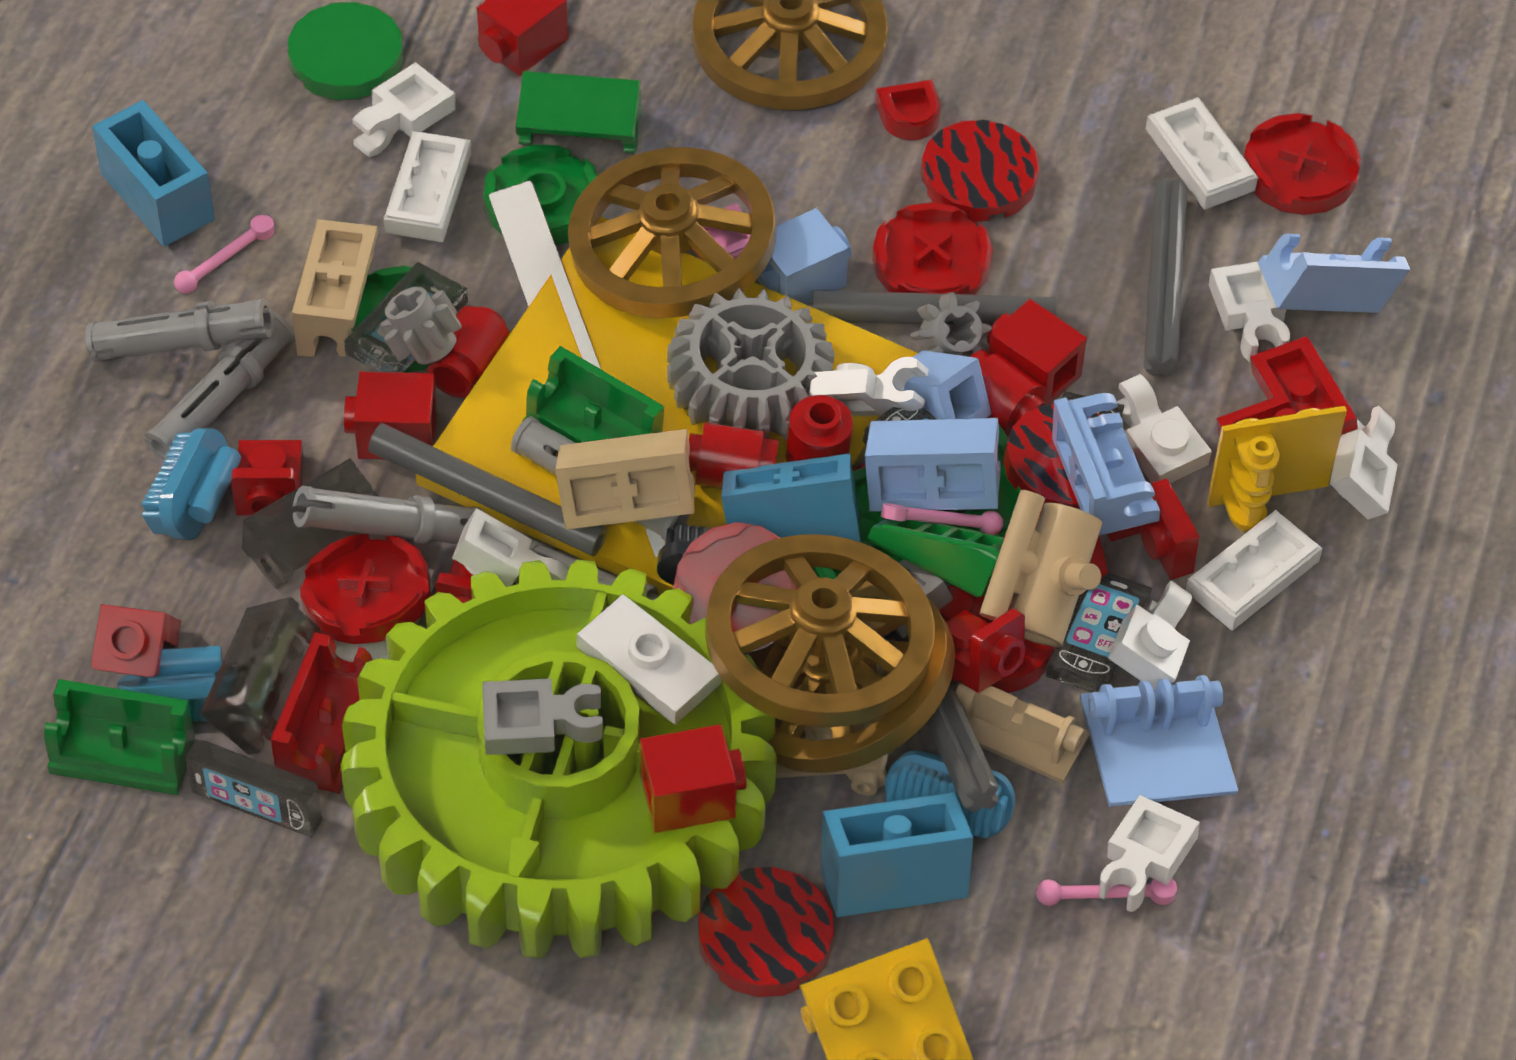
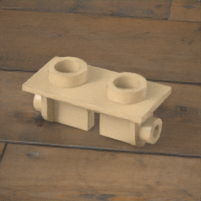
[956,683,1090,784]

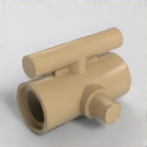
[979,490,1103,647]

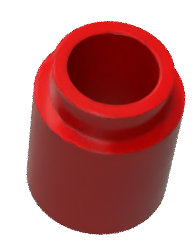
[427,306,510,398]
[970,349,1047,437]
[785,395,853,462]
[689,422,779,489]

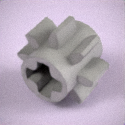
[380,287,462,364]
[910,292,992,357]

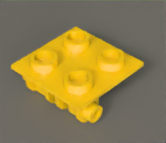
[1207,406,1347,532]
[800,938,974,1060]

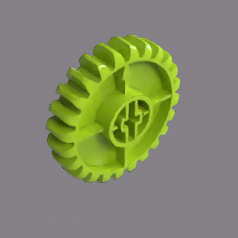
[341,560,777,959]

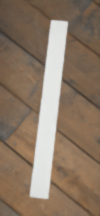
[489,181,665,557]

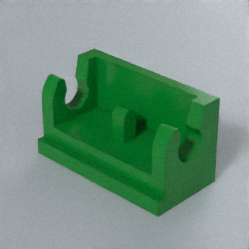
[515,71,642,154]
[522,346,664,443]
[44,679,195,795]

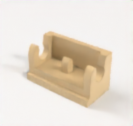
[292,219,378,357]
[555,429,695,530]

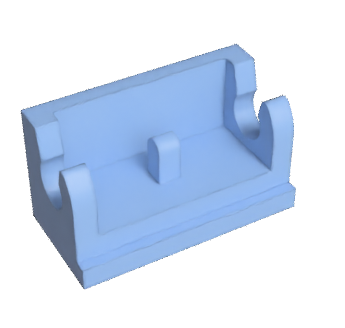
[1258,233,1410,313]
[1052,393,1160,535]
[865,418,1000,511]

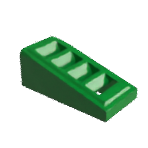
[868,519,1005,598]

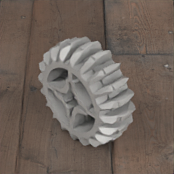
[667,288,835,441]

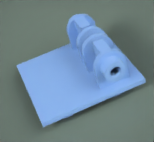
[1079,675,1238,807]

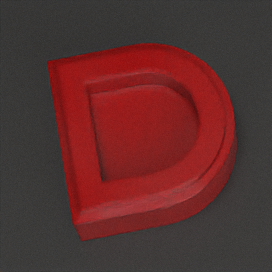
[875,79,941,140]

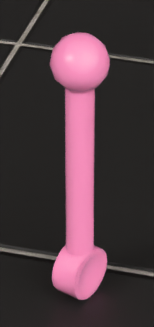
[174,215,275,294]
[881,503,1003,535]
[1036,879,1177,906]

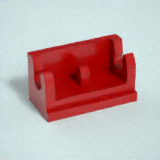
[270,632,373,794]

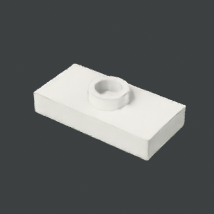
[1146,97,1258,210]
[383,131,471,242]
[1186,510,1322,631]
[577,595,721,725]

